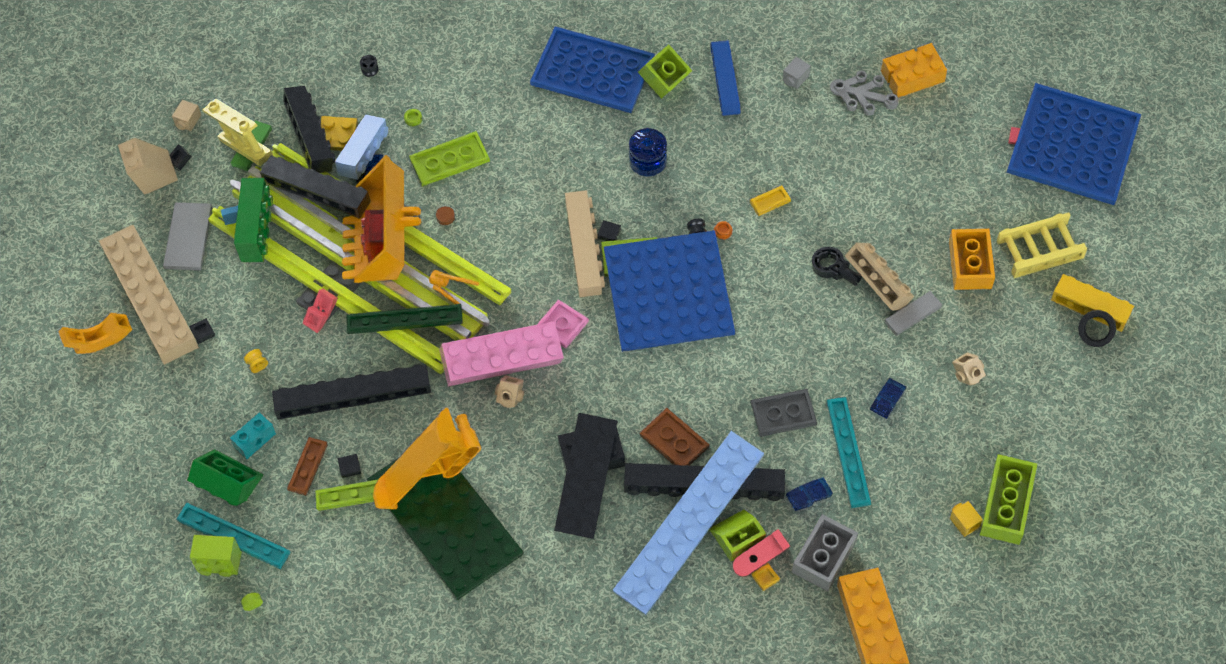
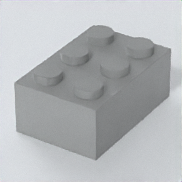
[792,514,858,592]

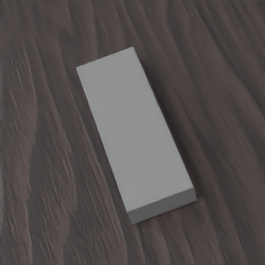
[884,291,942,336]

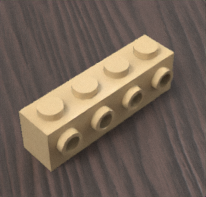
[845,243,914,310]

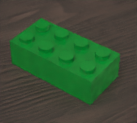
[234,178,273,262]

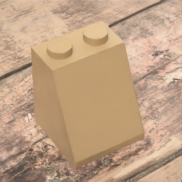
[118,138,178,195]

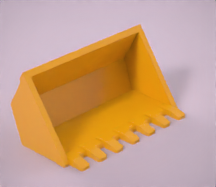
[342,155,421,283]

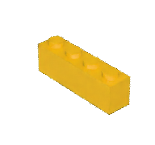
[1051,274,1134,332]

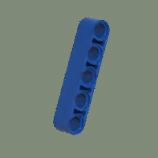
[710,40,741,116]

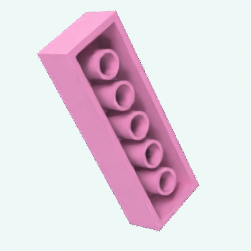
[439,321,564,386]

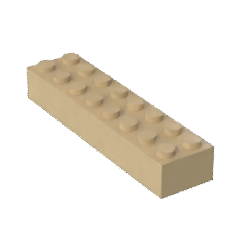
[99,225,199,365]

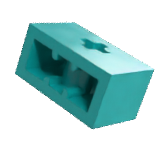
[230,412,276,459]

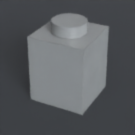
[783,57,811,89]

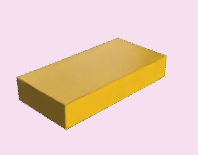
[750,185,791,216]

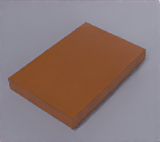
[640,408,710,465]

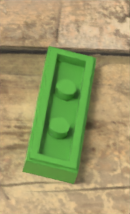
[231,120,272,171]

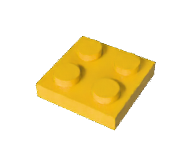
[321,116,358,151]

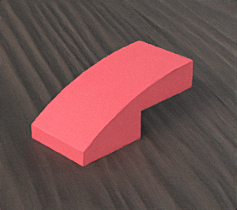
[303,288,338,333]

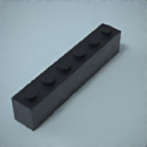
[283,86,335,173]
[260,155,371,219]

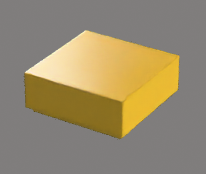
[751,563,780,591]

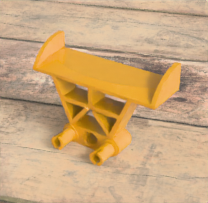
[373,408,481,509]

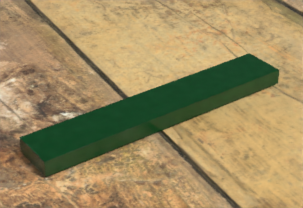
[346,304,463,334]

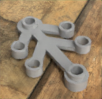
[830,70,899,116]

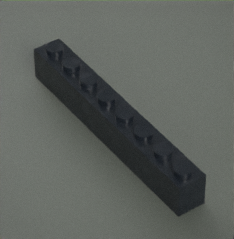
[272,364,431,420]
[624,463,785,501]

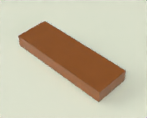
[287,437,328,496]

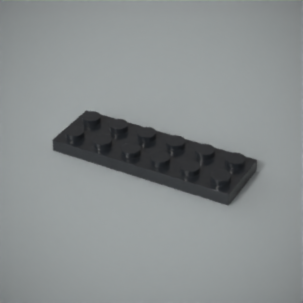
[554,413,618,539]

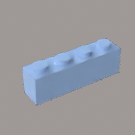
[335,115,388,180]

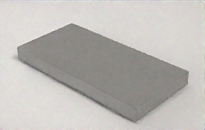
[163,202,212,270]

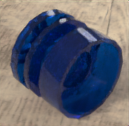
[629,128,667,177]

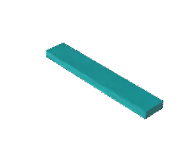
[827,397,871,508]
[176,503,291,570]

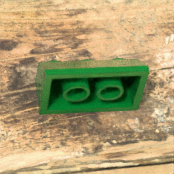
[187,449,264,506]

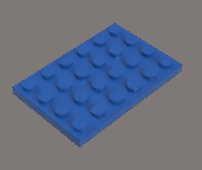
[530,26,655,113]

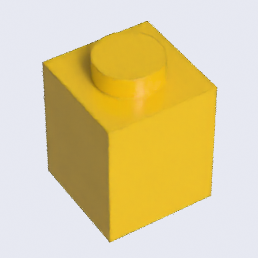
[950,501,983,537]

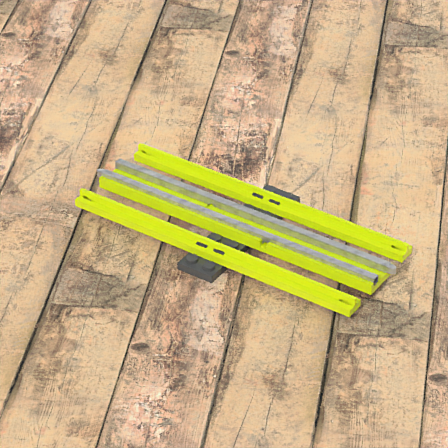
[208,143,511,374]

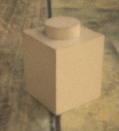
[172,100,201,131]

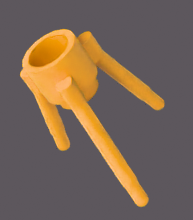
[429,269,479,304]

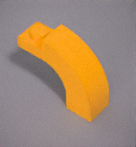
[58,313,132,354]

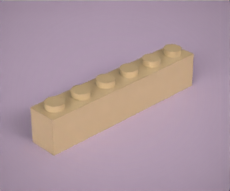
[565,190,605,297]

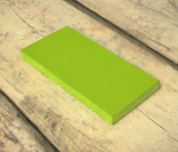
[409,131,490,187]

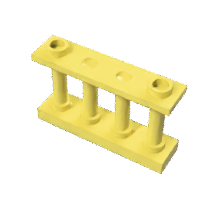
[202,99,273,166]
[997,212,1087,278]

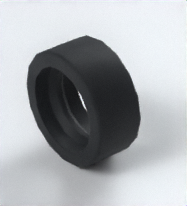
[1078,310,1116,347]

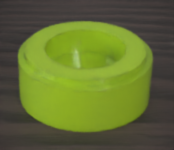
[404,109,422,127]
[241,593,263,611]

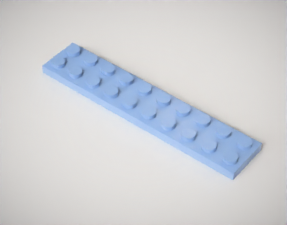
[613,431,764,615]

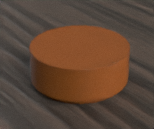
[436,206,455,225]

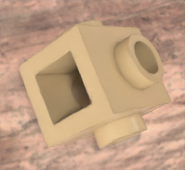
[952,352,986,385]
[495,375,524,408]

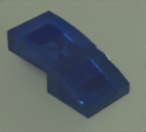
[870,378,907,419]
[786,477,833,511]

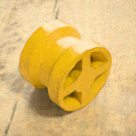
[244,349,268,373]

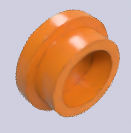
[714,221,733,239]

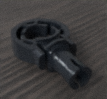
[812,247,862,286]

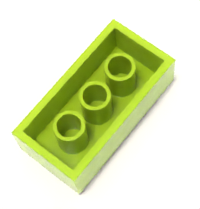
[979,454,1037,545]

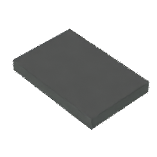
[750,389,817,437]

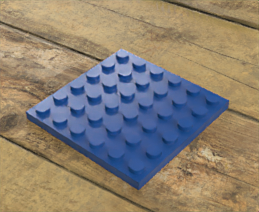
[1006,83,1141,205]
[604,230,735,352]

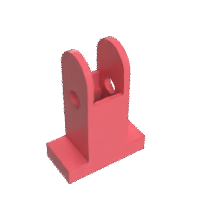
[733,529,790,577]

